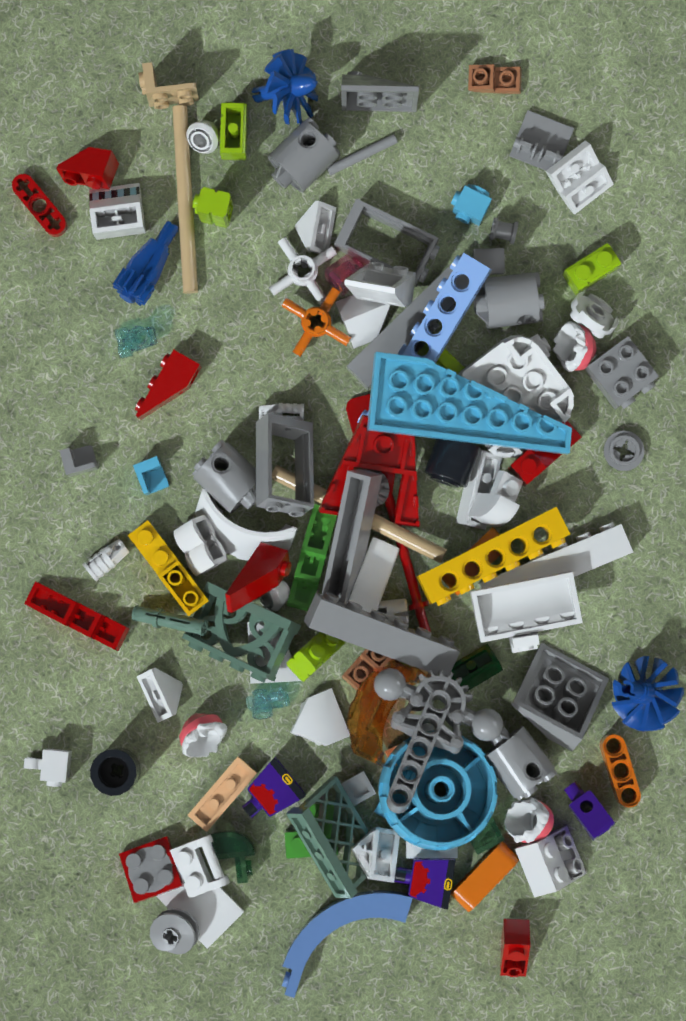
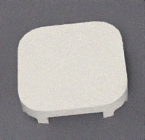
[458,335,574,458]

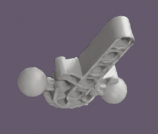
[374,668,503,814]

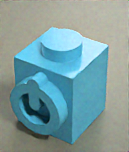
[451,184,492,226]

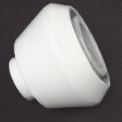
[186,120,219,154]
[259,581,290,612]

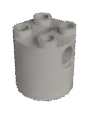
[268,117,340,193]
[473,272,545,329]
[192,440,256,514]
[484,726,557,801]

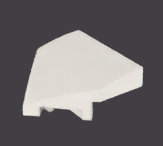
[290,688,351,746]
[351,827,400,883]

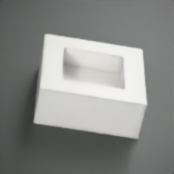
[341,771,376,806]

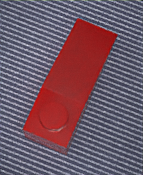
[508,421,582,487]
[225,542,292,613]

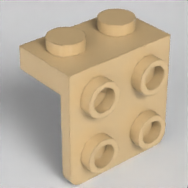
[138,62,199,109]

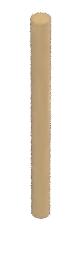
[172,105,198,294]
[272,465,447,563]

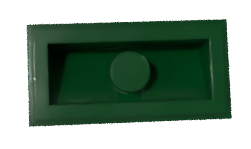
[451,643,503,691]

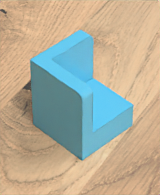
[133,456,169,496]

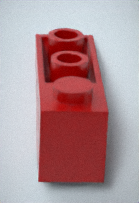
[135,349,202,420]

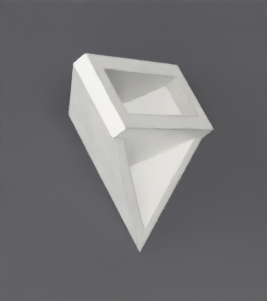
[335,295,390,349]

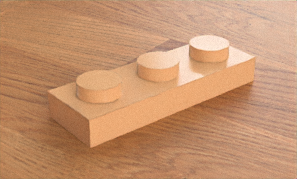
[187,756,257,832]

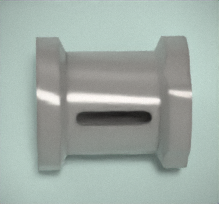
[489,217,519,244]

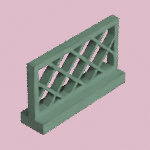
[286,776,369,899]

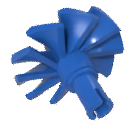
[252,49,318,125]
[612,656,684,732]

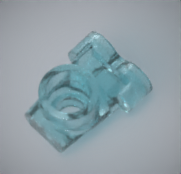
[115,326,157,358]
[246,687,290,720]

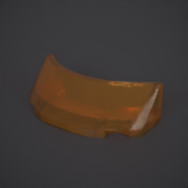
[347,660,427,768]

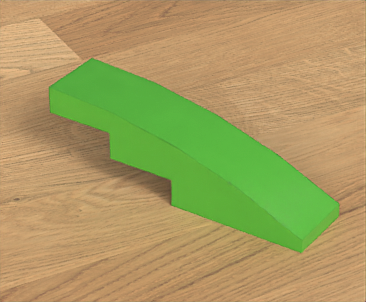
[287,503,337,611]

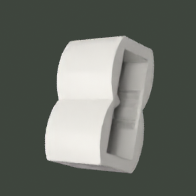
[174,515,227,576]

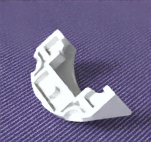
[195,488,298,561]

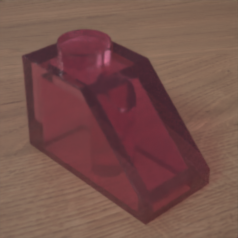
[325,254,364,297]

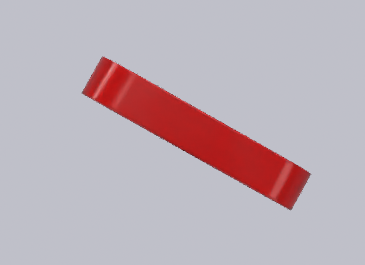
[12,174,67,237]

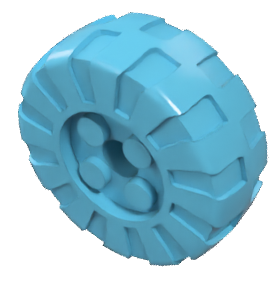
[378,730,498,850]

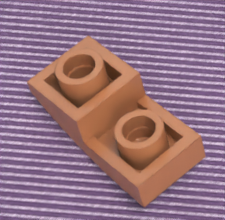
[468,64,522,94]
[341,649,391,694]

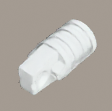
[259,403,304,421]
[82,539,129,582]

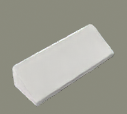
[456,450,502,530]
[348,537,400,613]

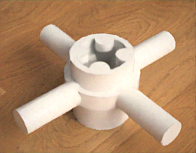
[268,237,337,305]

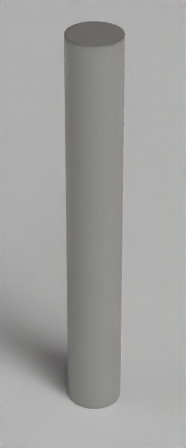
[327,134,398,176]

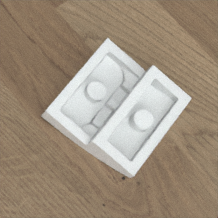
[546,141,614,215]

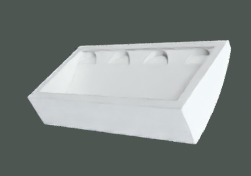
[470,571,583,643]

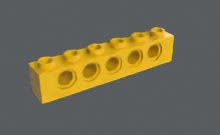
[417,507,570,606]

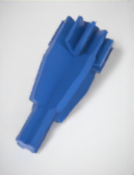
[113,221,178,306]

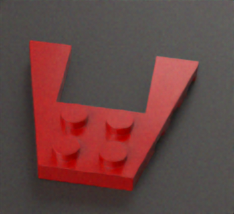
[319,415,420,527]

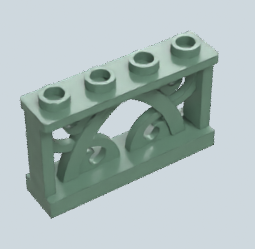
[182,582,301,683]

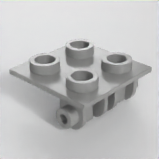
[509,110,574,171]

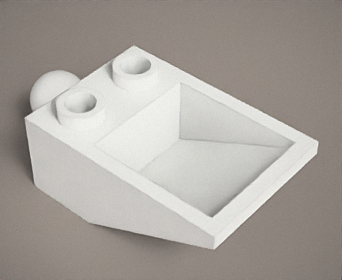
[344,262,416,307]

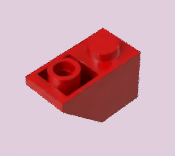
[56,147,119,190]
[500,918,531,977]

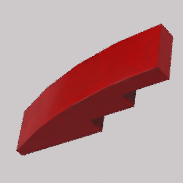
[24,581,130,651]

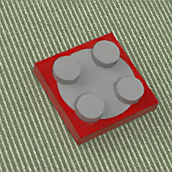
[119,836,184,903]

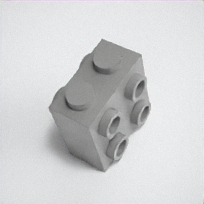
[585,336,659,410]

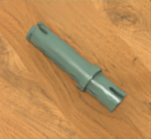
[132,605,208,636]

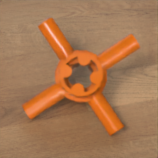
[282,287,351,357]

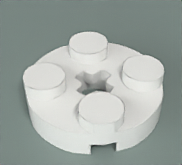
[570,292,619,338]

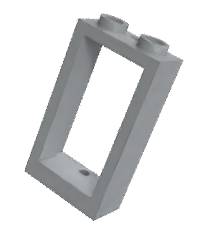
[334,198,440,287]
[256,412,314,517]

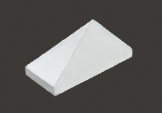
[295,201,337,254]
[137,668,183,723]

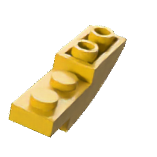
[128,520,209,616]

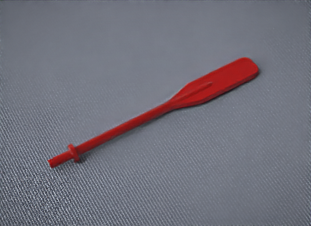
[346,394,431,632]

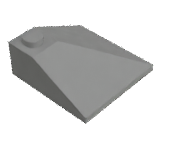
[341,71,419,112]
[512,643,609,751]

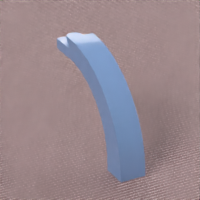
[282,890,413,998]

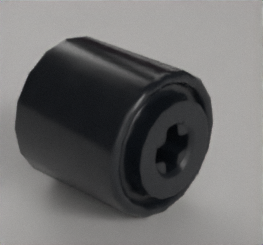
[424,439,481,488]
[90,747,141,796]

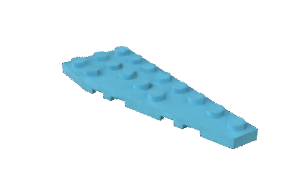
[367,352,572,454]

